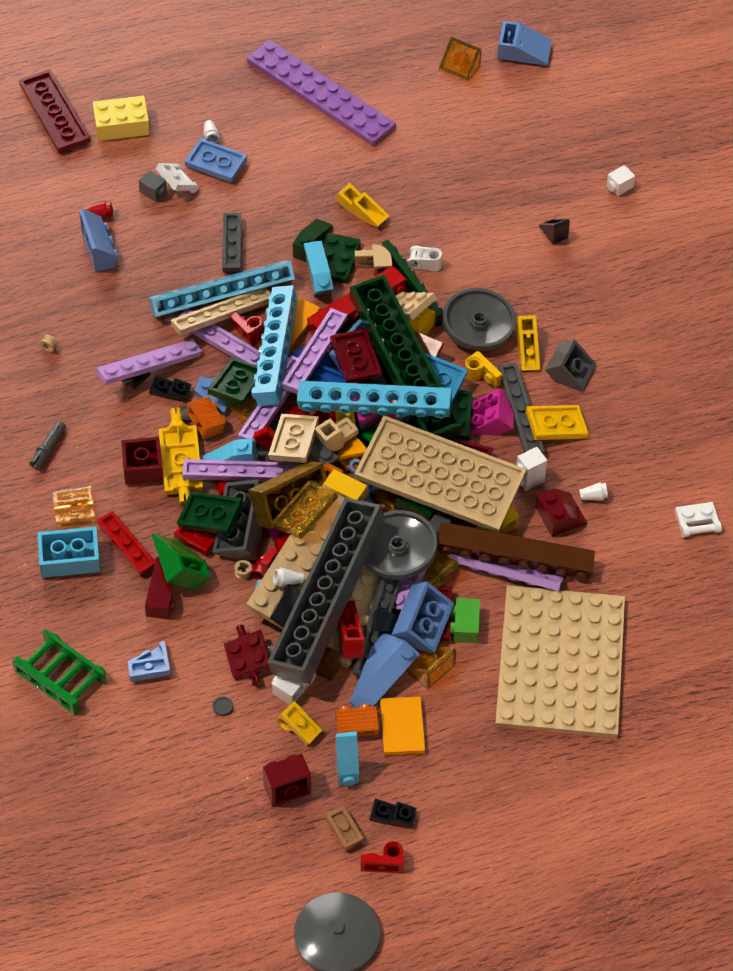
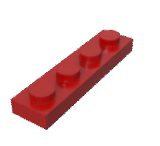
[96,510,155,577]

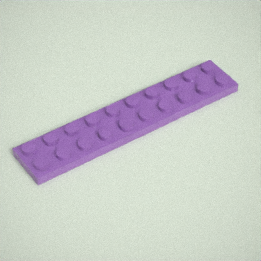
[247,39,396,146]

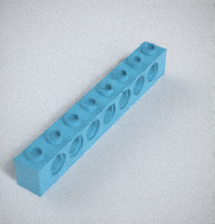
[148,260,295,317]
[252,285,298,406]
[297,381,452,418]

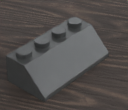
[212,479,263,561]

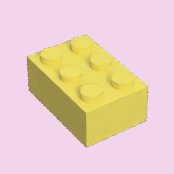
[93,96,150,141]

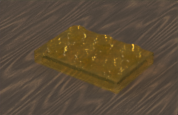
[272,481,338,539]

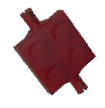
[224,625,270,686]

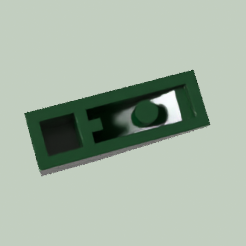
[293,218,333,263]

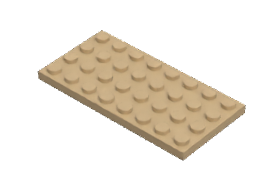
[354,416,527,533]

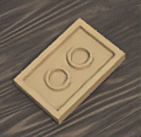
[396,292,437,320]
[268,414,319,463]

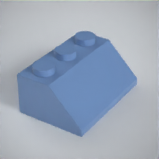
[79,209,118,272]
[391,581,454,653]

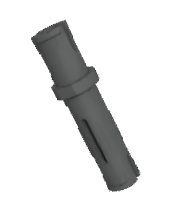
[29,421,66,470]

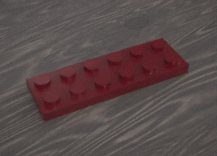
[19,69,91,153]

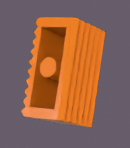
[186,396,226,440]
[335,704,379,737]

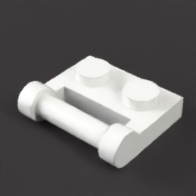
[156,163,199,193]
[675,502,722,538]

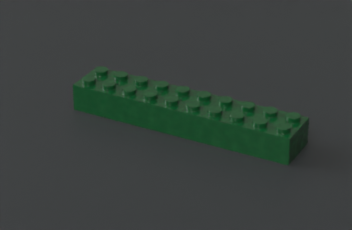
[350,274,462,440]

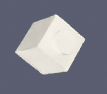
[606,165,635,197]

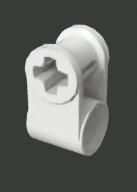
[407,246,442,272]

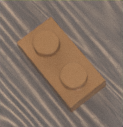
[325,805,364,851]

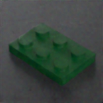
[322,232,361,284]
[208,357,257,406]
[177,491,244,535]

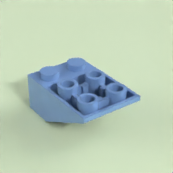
[497,21,552,66]

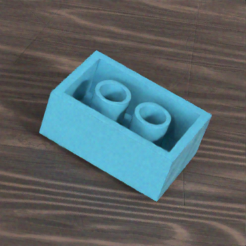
[37,527,101,578]

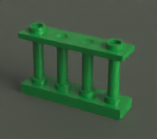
[12,629,107,715]

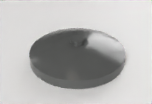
[442,288,516,351]
[365,510,438,580]
[294,893,380,971]

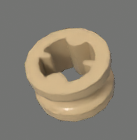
[39,334,58,353]
[234,560,252,580]

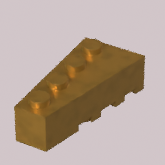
[248,460,327,529]

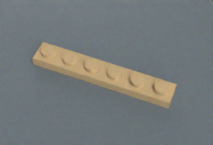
[171,287,271,336]

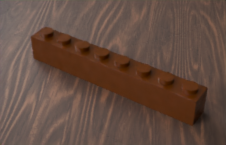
[437,522,595,580]

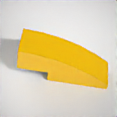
[335,183,389,227]

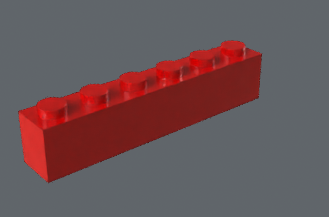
[307,266,406,335]

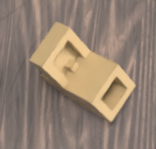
[354,244,392,277]
[315,417,359,451]

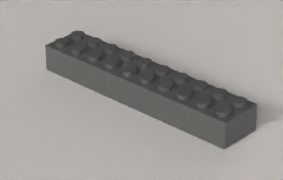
[267,498,386,684]

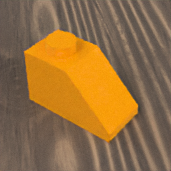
[337,439,367,471]

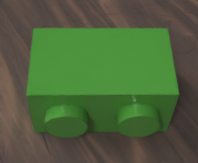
[450,598,480,643]

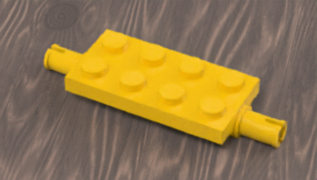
[159,407,203,507]

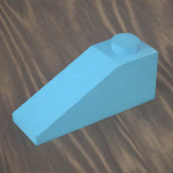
[304,241,333,296]
[202,438,258,461]
[335,732,359,786]

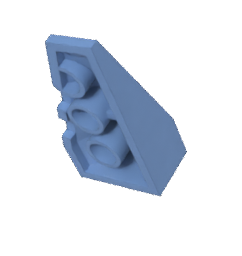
[349,633,419,708]

